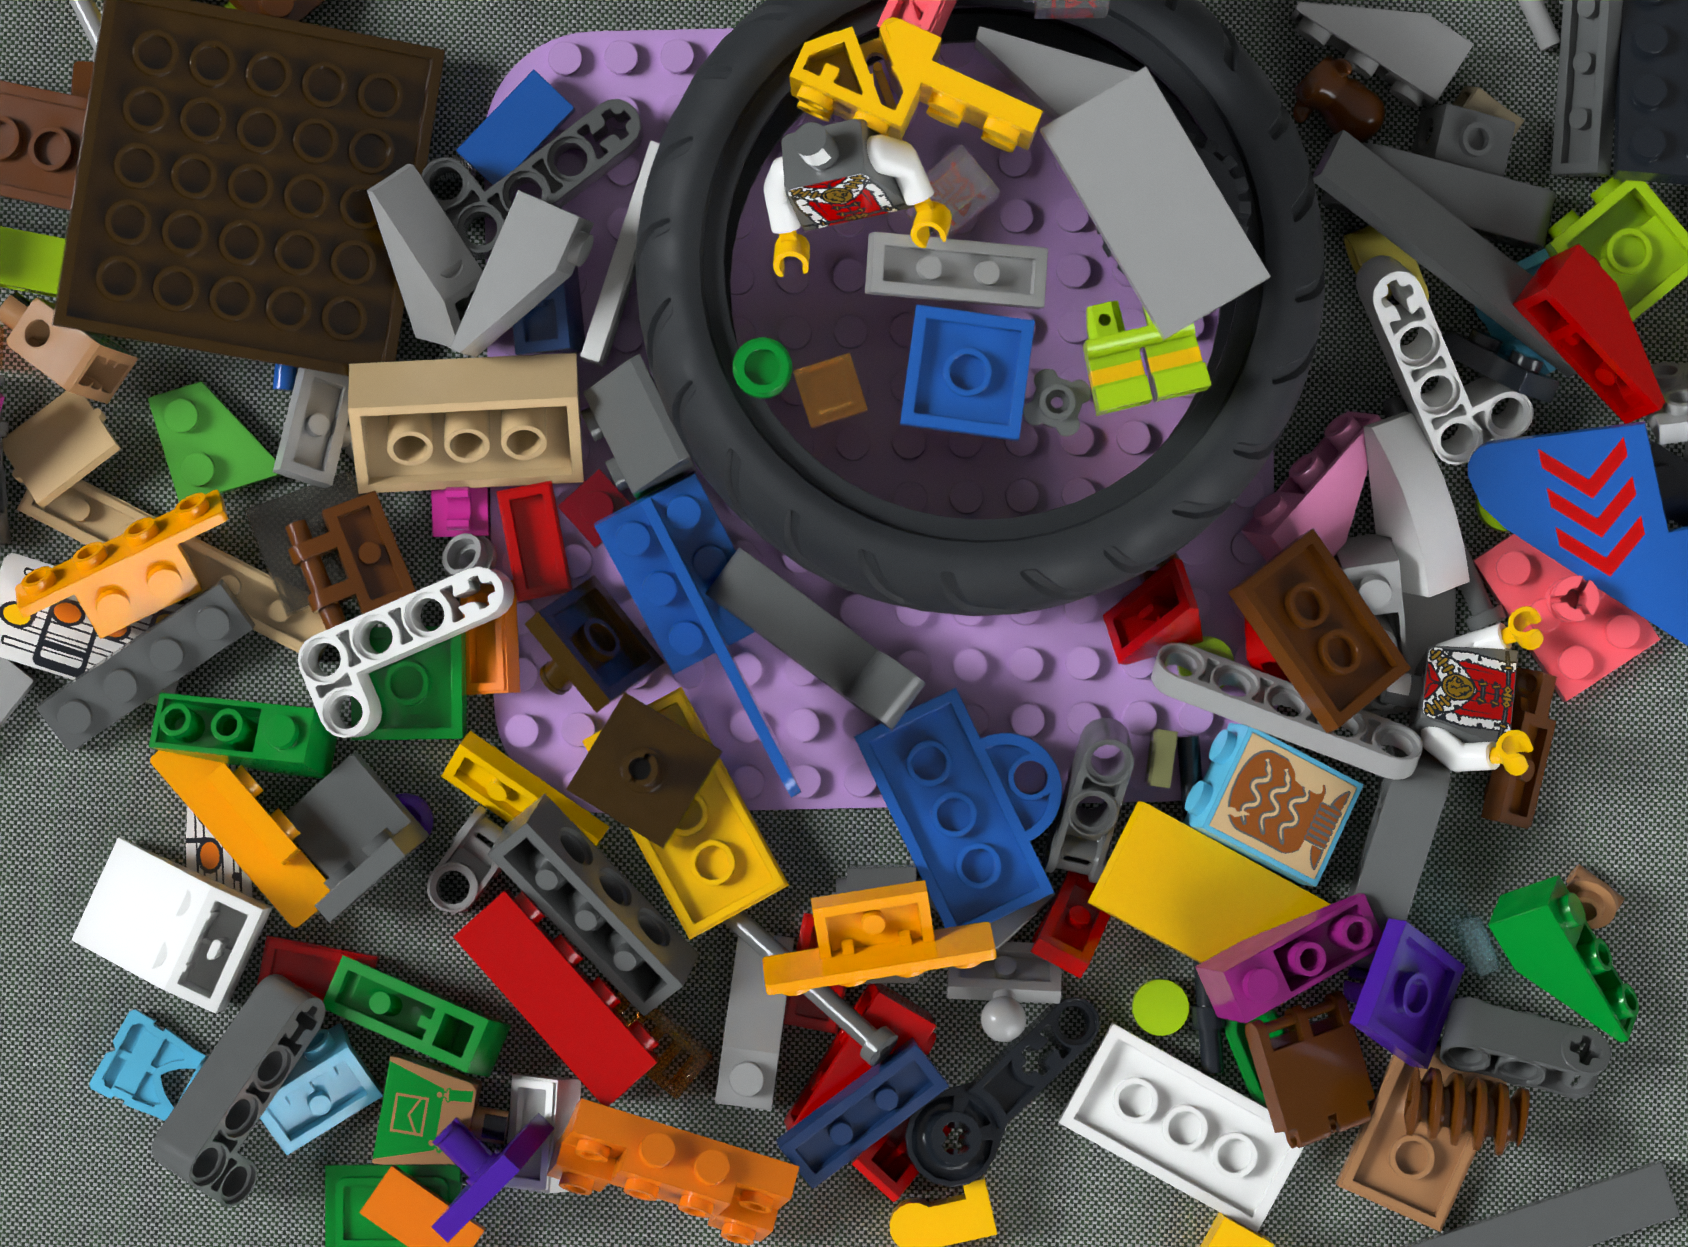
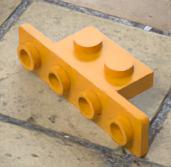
[15,490,228,639]
[150,750,330,928]
[762,880,997,996]

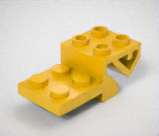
[789,17,1043,153]

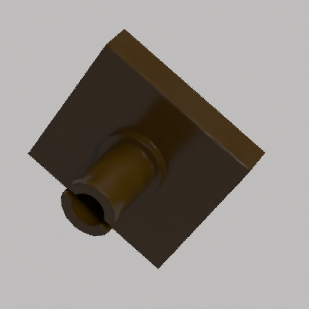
[525,575,665,713]
[566,693,723,849]

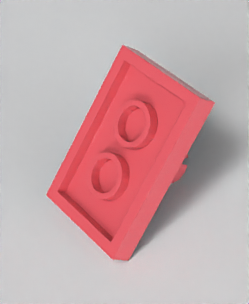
[1473,534,1660,702]

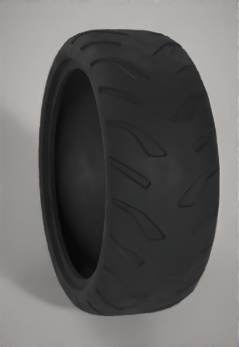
[636,0,1325,616]

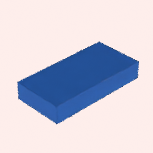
[456,69,576,186]

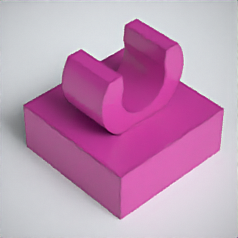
[431,487,490,537]

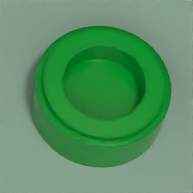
[733,337,793,399]

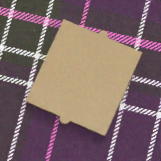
[2,391,121,508]

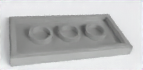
[1040,66,1271,341]

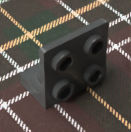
[285,752,430,923]

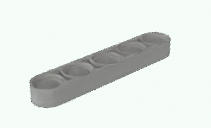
[1151,643,1423,780]

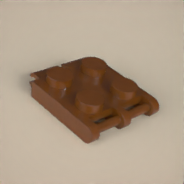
[1245,991,1375,1149]

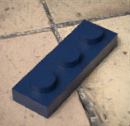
[776,1037,949,1189]

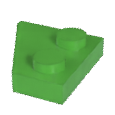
[148,382,283,502]

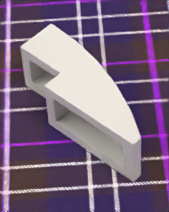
[1363,412,1470,597]

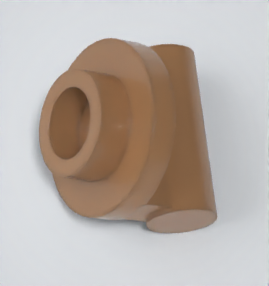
[1566,864,1625,929]

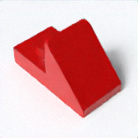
[1030,871,1111,979]

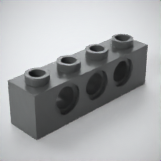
[488,794,699,1016]

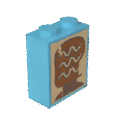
[1183,723,1363,887]

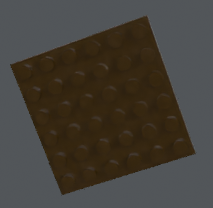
[51,0,445,377]

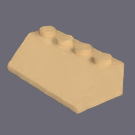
[348,353,584,494]

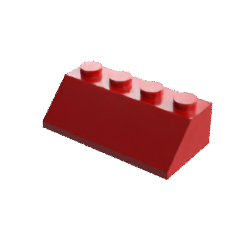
[453,889,660,1107]

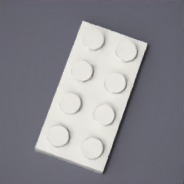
[1058,1022,1305,1233]

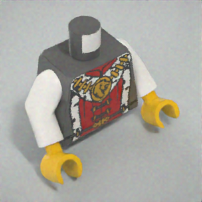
[764,119,952,277]
[1380,606,1544,776]

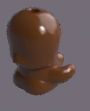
[1293,55,1385,143]

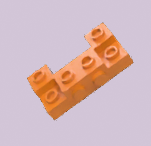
[546,1098,800,1245]

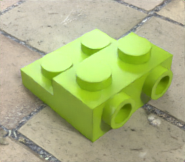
[1545,176,1688,321]

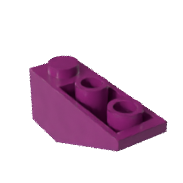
[1195,893,1382,1023]

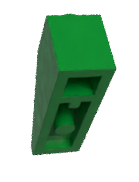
[323,955,511,1077]

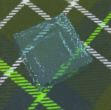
[1451,914,1500,976]

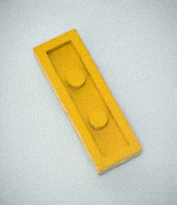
[441,731,609,847]

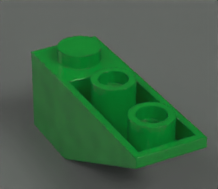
[149,692,338,779]
[1488,875,1639,1043]

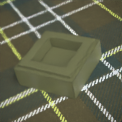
[1144,729,1178,788]

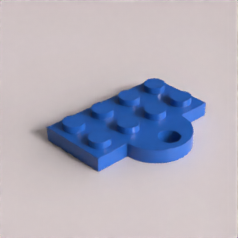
[854,688,1062,928]

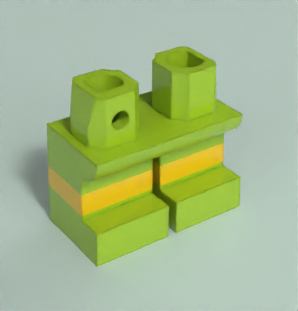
[1083,300,1212,416]

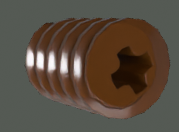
[1404,1064,1530,1156]

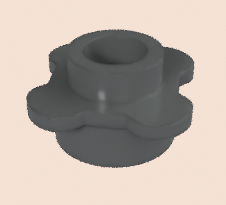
[1023,369,1091,437]

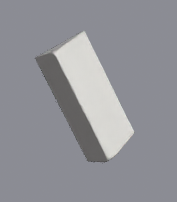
[504,1074,581,1193]

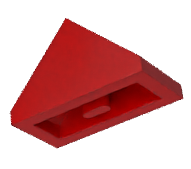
[1103,558,1203,665]
[852,1117,952,1202]

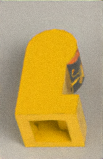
[890,1175,997,1247]

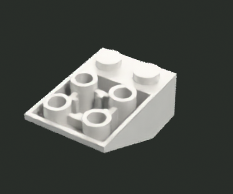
[72,837,272,1014]

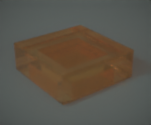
[793,353,868,429]

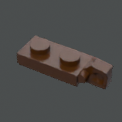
[1481,668,1557,829]

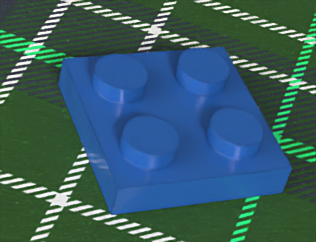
[900,304,1035,441]

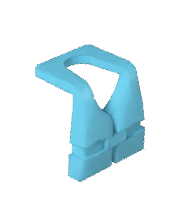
[89,1009,208,1121]

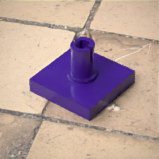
[1343,918,1465,1070]
[431,1113,555,1243]

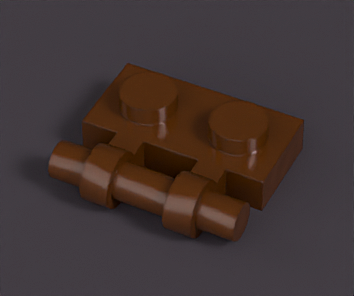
[285,491,416,630]

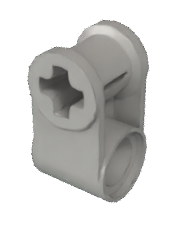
[427,805,503,913]

